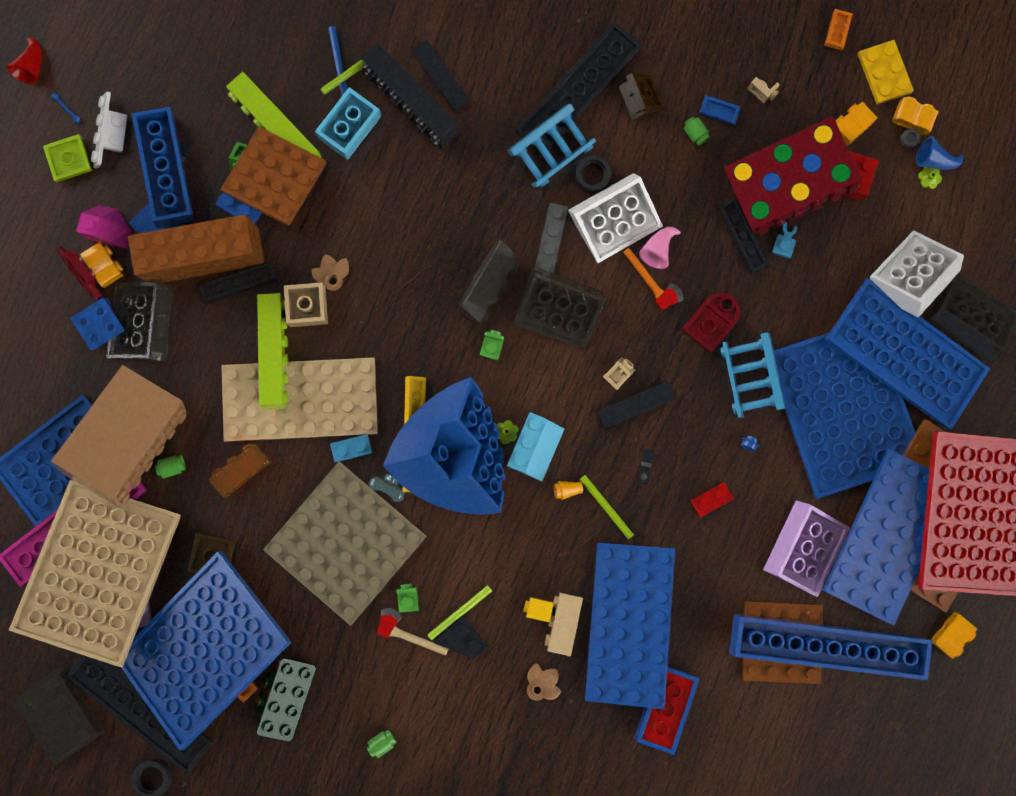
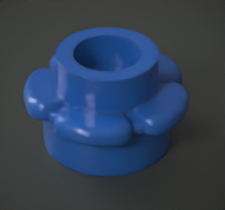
[741,436,759,452]

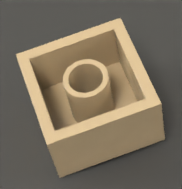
[284,283,328,327]

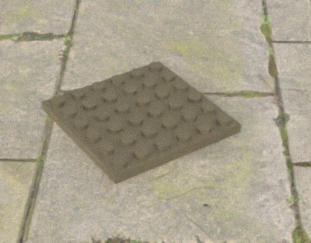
[263,461,427,626]

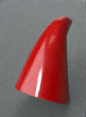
[6,37,42,84]

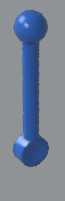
[51,93,81,123]

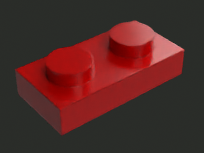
[690,482,734,518]

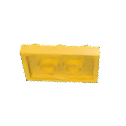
[858,40,914,105]

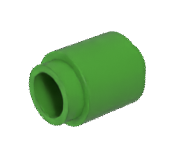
[683,117,710,146]
[155,455,186,479]
[367,730,397,759]

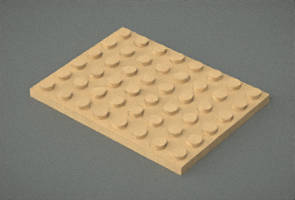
[9,480,181,668]

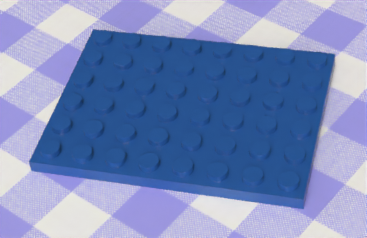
[774,333,915,499]
[121,552,292,751]

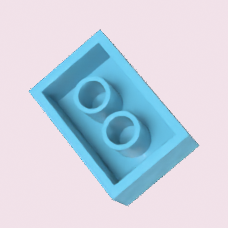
[315,87,381,160]

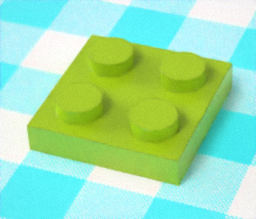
[43,134,92,183]

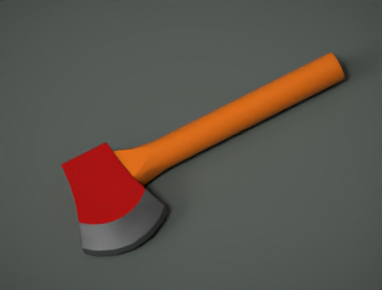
[623,248,684,311]

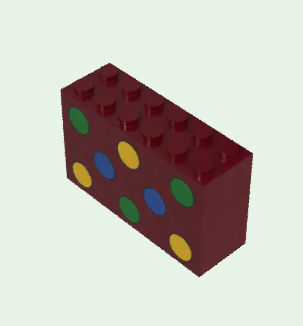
[724,116,862,235]

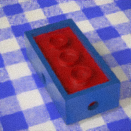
[634,666,700,755]

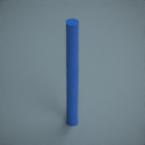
[328,26,348,96]

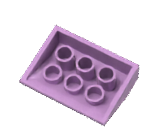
[763,500,850,597]

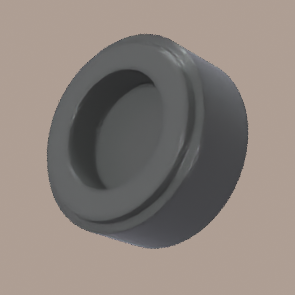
[900,129,921,149]

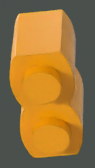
[892,97,939,135]
[835,102,878,146]
[80,242,124,288]
[931,612,977,659]

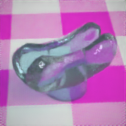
[369,473,404,502]

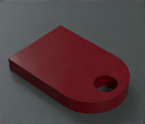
[681,293,740,353]

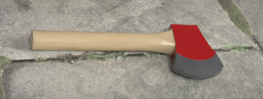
[377,608,448,656]

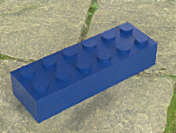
[132,107,195,228]

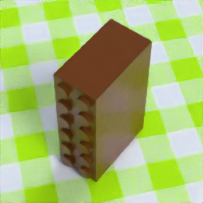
[128,214,265,285]

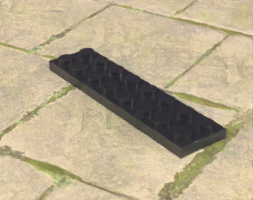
[515,22,642,155]
[66,655,214,775]

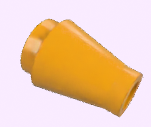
[554,481,583,500]

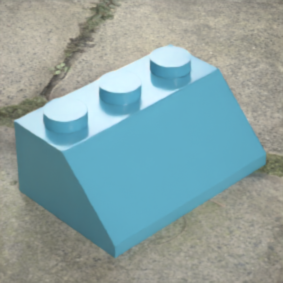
[507,412,564,481]

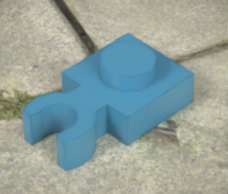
[771,223,797,259]

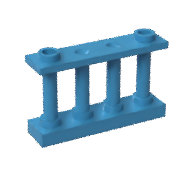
[507,104,596,188]
[720,332,786,418]

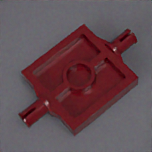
[56,246,103,301]

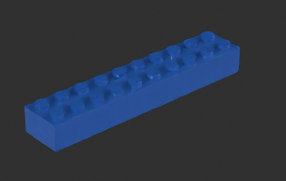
[729,614,932,680]

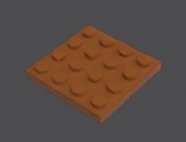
[221,127,327,227]
[742,601,823,684]

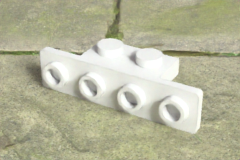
[91,92,127,168]

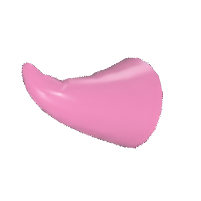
[639,227,681,269]

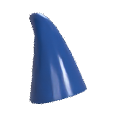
[916,136,963,170]

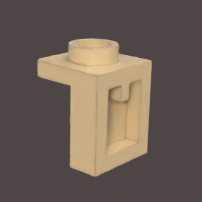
[748,77,780,103]
[603,357,635,390]

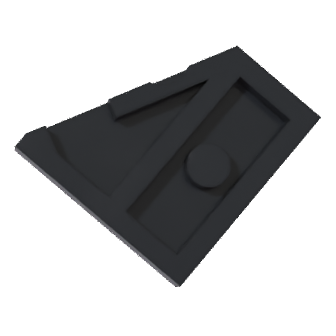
[435,616,488,659]

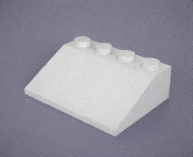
[568,173,663,263]
[870,230,964,317]

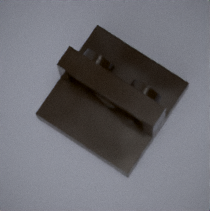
[619,73,664,121]
[187,533,236,573]

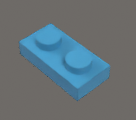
[330,434,373,463]

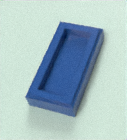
[699,95,741,126]

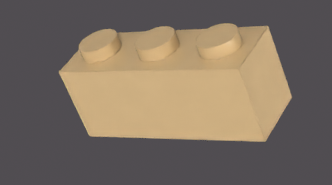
[544,592,583,656]

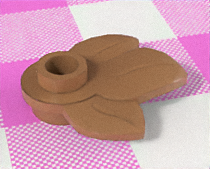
[311,254,349,291]
[527,663,561,701]

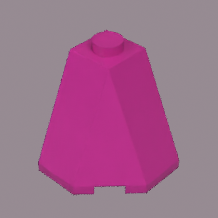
[76,205,132,250]

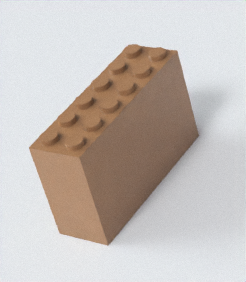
[51,365,186,508]

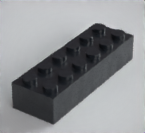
[361,43,459,150]

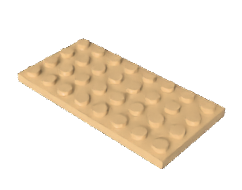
[222,358,378,442]

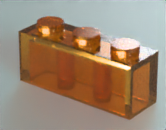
[208,443,272,498]

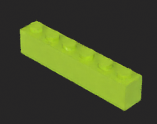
[226,72,321,158]
[257,293,289,410]

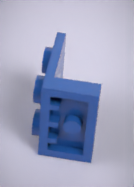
[70,298,125,350]

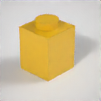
[523,597,554,622]

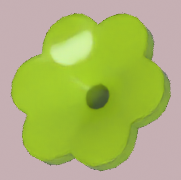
[918,167,942,189]
[497,420,518,444]

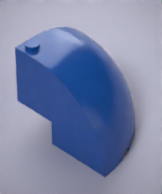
[383,377,505,514]

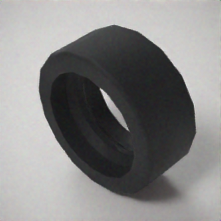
[575,155,611,193]
[131,759,172,796]

